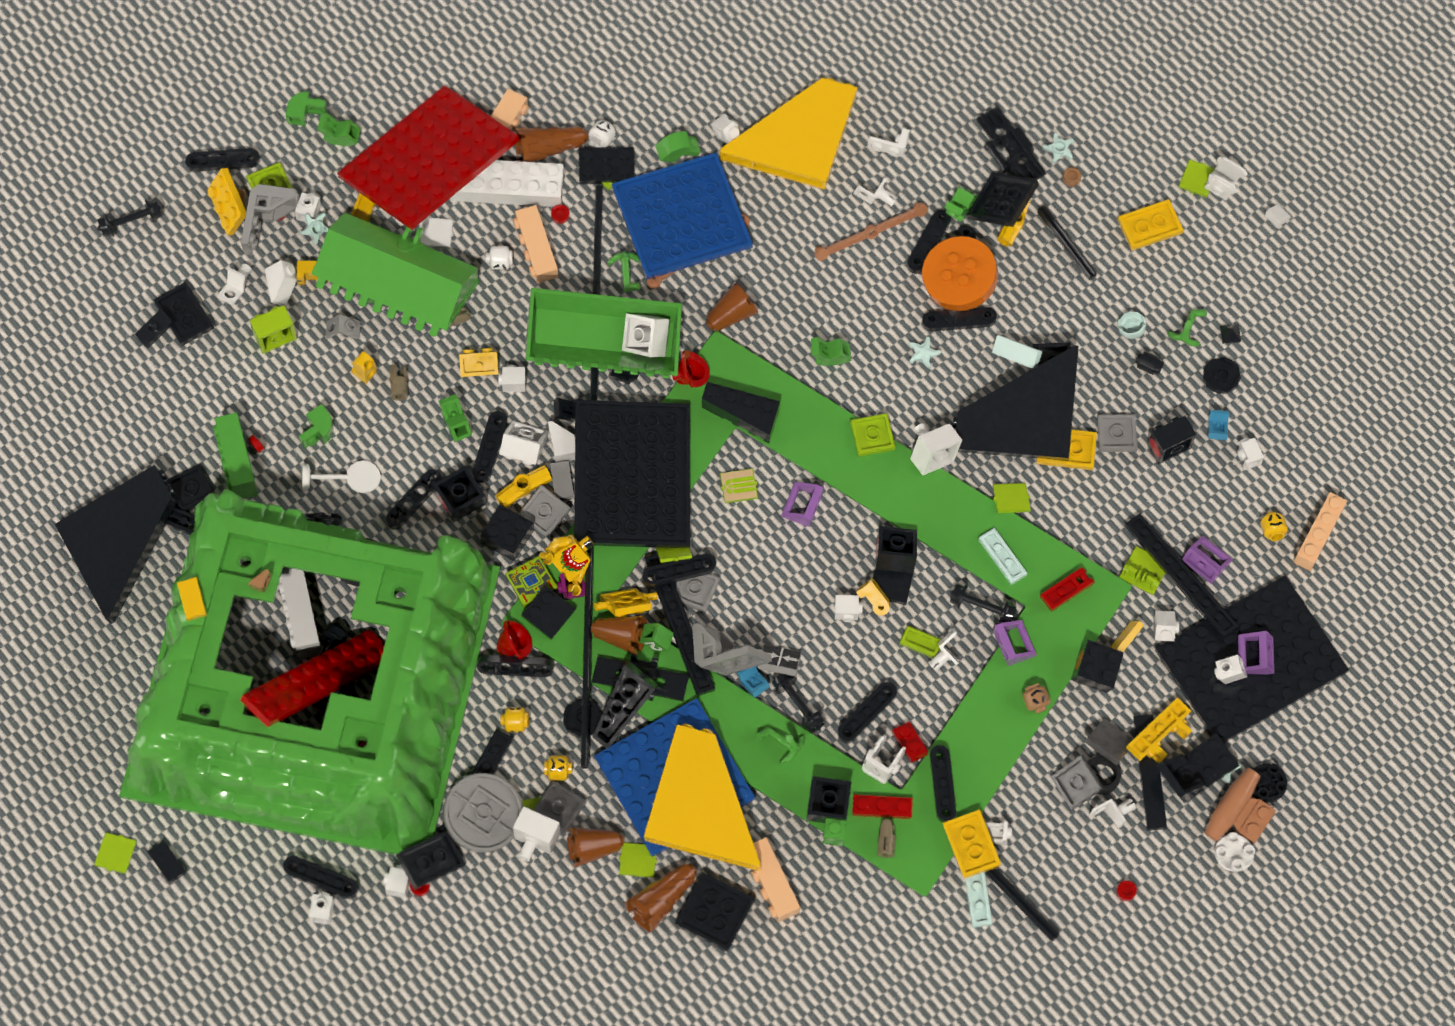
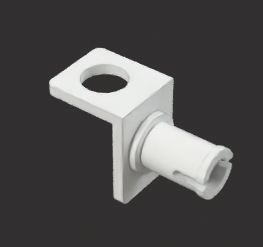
[854,178,898,207]
[218,264,252,305]
[928,628,959,672]
[1089,798,1136,828]

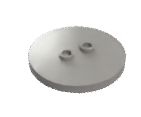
[443,773,522,853]

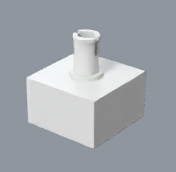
[910,423,962,475]
[513,807,561,862]

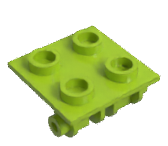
[1119,546,1165,595]

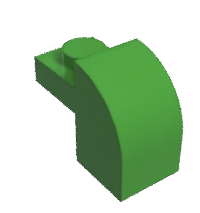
[285,92,327,126]
[317,113,361,146]
[655,131,701,163]
[944,186,978,222]
[810,337,851,366]
[438,394,472,442]
[299,404,333,448]

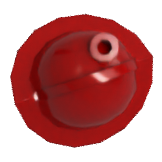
[672,350,710,388]
[496,620,532,659]

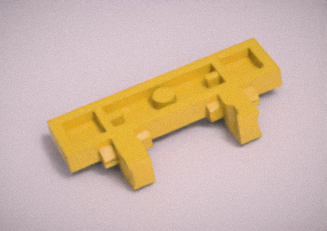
[1126,697,1192,764]

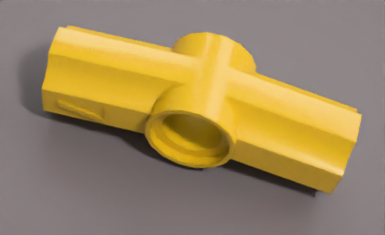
[997,200,1030,247]
[495,465,552,508]

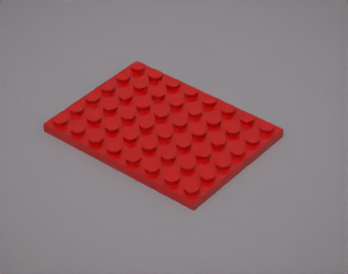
[337,85,520,230]

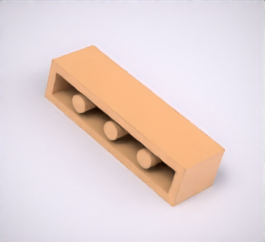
[491,89,529,159]
[513,205,558,283]
[1293,492,1347,571]
[751,838,800,922]

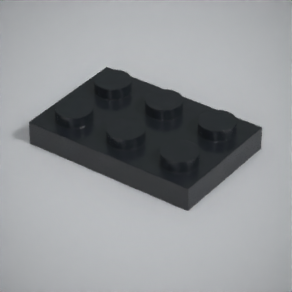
[579,147,635,184]
[153,282,214,347]
[396,831,466,890]

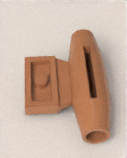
[1204,767,1276,844]

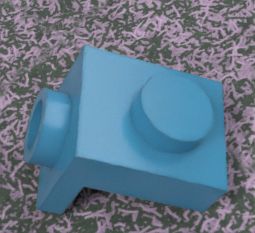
[1208,410,1229,440]
[737,667,770,698]

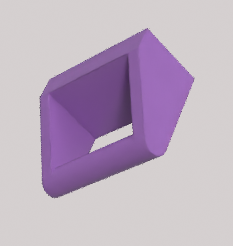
[781,482,824,527]
[1182,536,1233,584]
[993,620,1037,666]
[1238,631,1274,675]

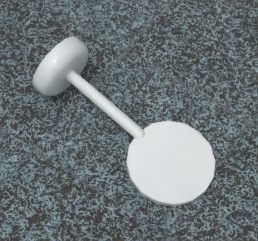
[301,461,381,493]

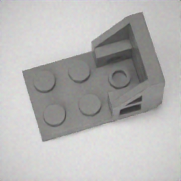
[241,184,299,256]
[692,623,772,676]

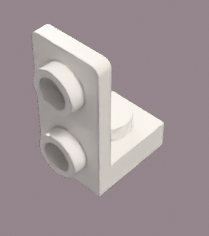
[868,128,910,157]

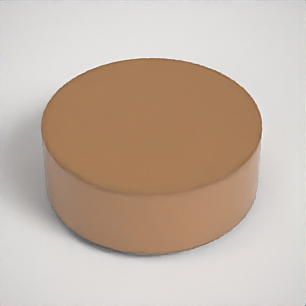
[1062,167,1081,187]

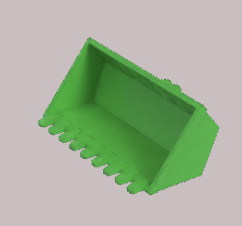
[311,212,479,337]
[525,288,682,378]

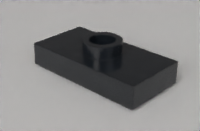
[135,308,175,348]

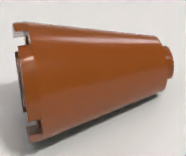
[705,283,758,331]
[591,616,647,655]
[567,827,624,867]

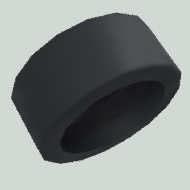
[1088,755,1122,795]

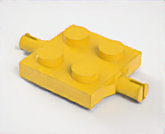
[594,588,658,617]

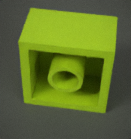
[249,305,297,354]

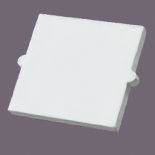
[420,218,453,249]

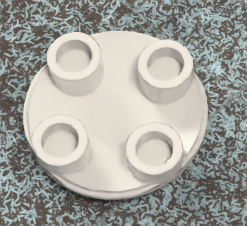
[1215,832,1255,872]

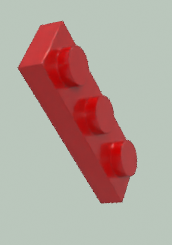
[852,795,913,819]

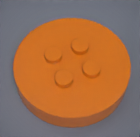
[922,236,998,311]

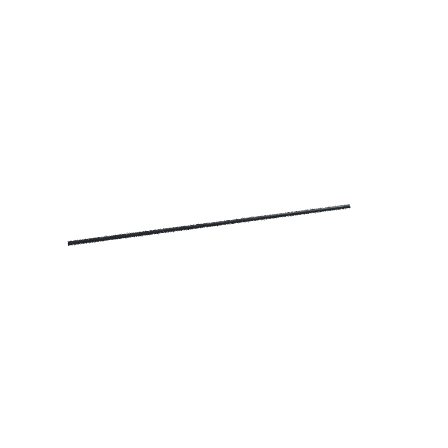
[580,186,603,769]

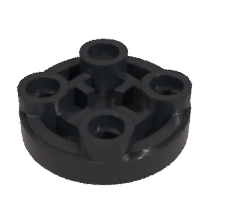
[1252,763,1288,803]

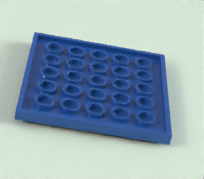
[611,152,753,280]
[594,698,755,857]

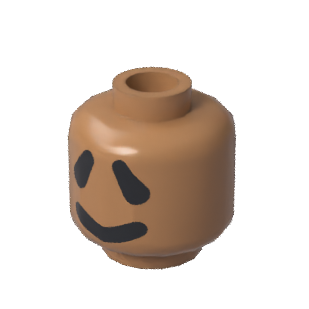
[1022,683,1051,714]

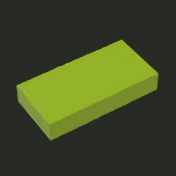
[900,625,941,658]

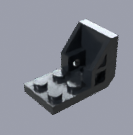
[1157,733,1240,803]

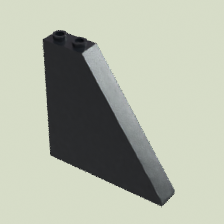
[953,345,1079,461]
[55,465,177,624]

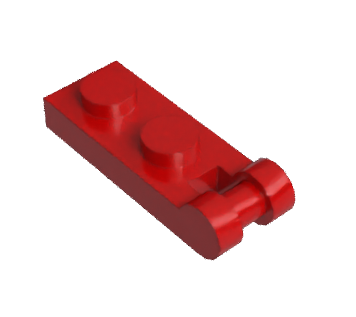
[1040,567,1095,612]

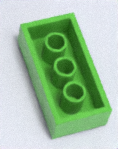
[213,412,258,499]

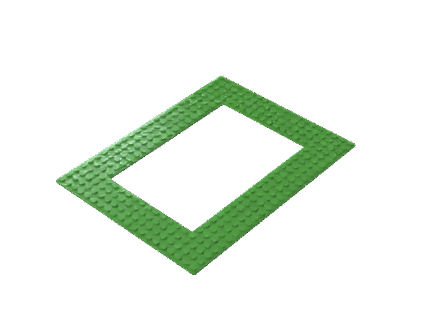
[501,331,1131,897]

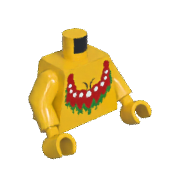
[539,535,594,596]

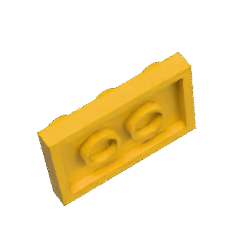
[207,168,246,236]
[1117,199,1184,251]
[1036,430,1097,470]
[943,809,1001,879]

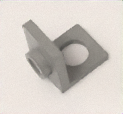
[326,314,360,339]

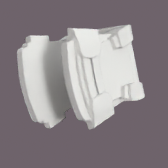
[1204,157,1248,200]
[862,735,906,784]

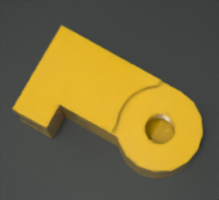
[297,260,328,285]
[351,351,377,384]
[856,577,890,616]

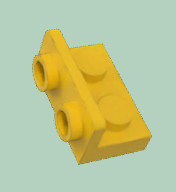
[459,348,499,377]

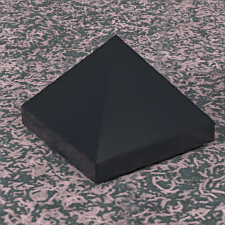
[1220,324,1241,344]

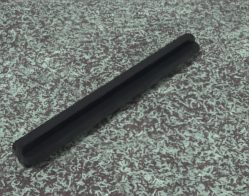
[1037,205,1097,280]
[985,868,1060,941]

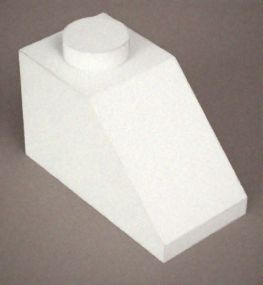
[265,260,297,306]
[548,421,575,462]

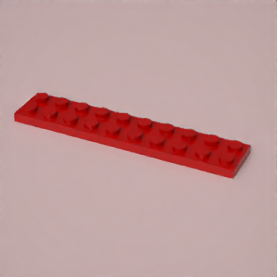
[240,629,385,727]

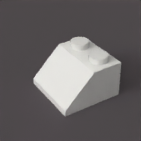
[622,313,669,357]
[499,421,549,465]

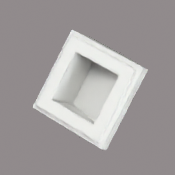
[1265,204,1291,228]

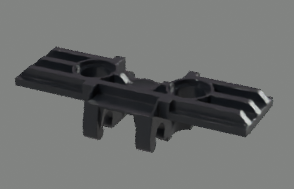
[976,106,1047,180]
[592,653,689,702]

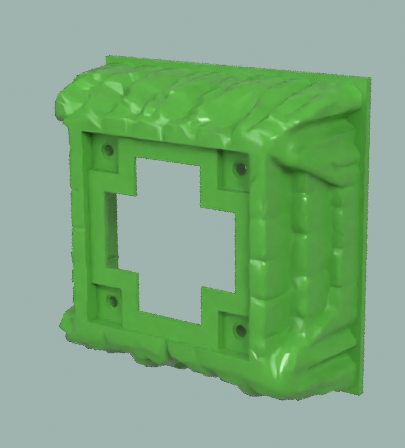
[119,489,500,855]

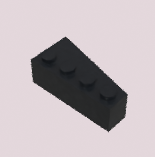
[702,382,780,444]
[592,661,658,749]

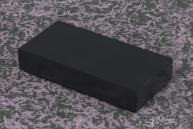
[147,840,186,884]

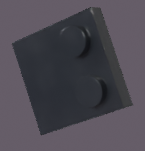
[521,585,576,640]

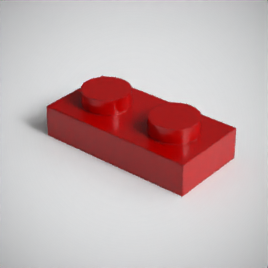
[892,721,928,763]

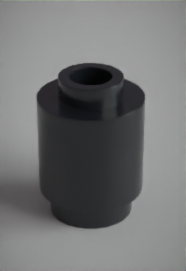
[1135,351,1164,375]

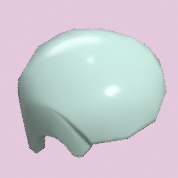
[1118,311,1146,339]

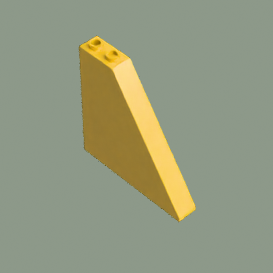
[720,78,857,190]
[644,724,761,871]

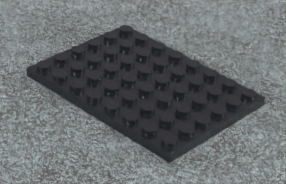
[574,400,690,548]
[1155,576,1349,743]

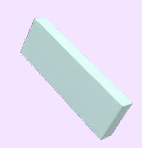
[992,335,1042,369]
[978,528,1027,585]
[965,872,992,928]

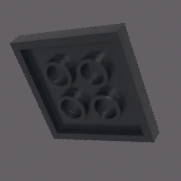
[966,172,1039,227]
[675,872,755,952]

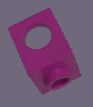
[557,573,585,600]

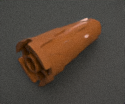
[515,126,588,162]
[625,863,697,933]

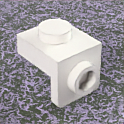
[985,821,1012,845]

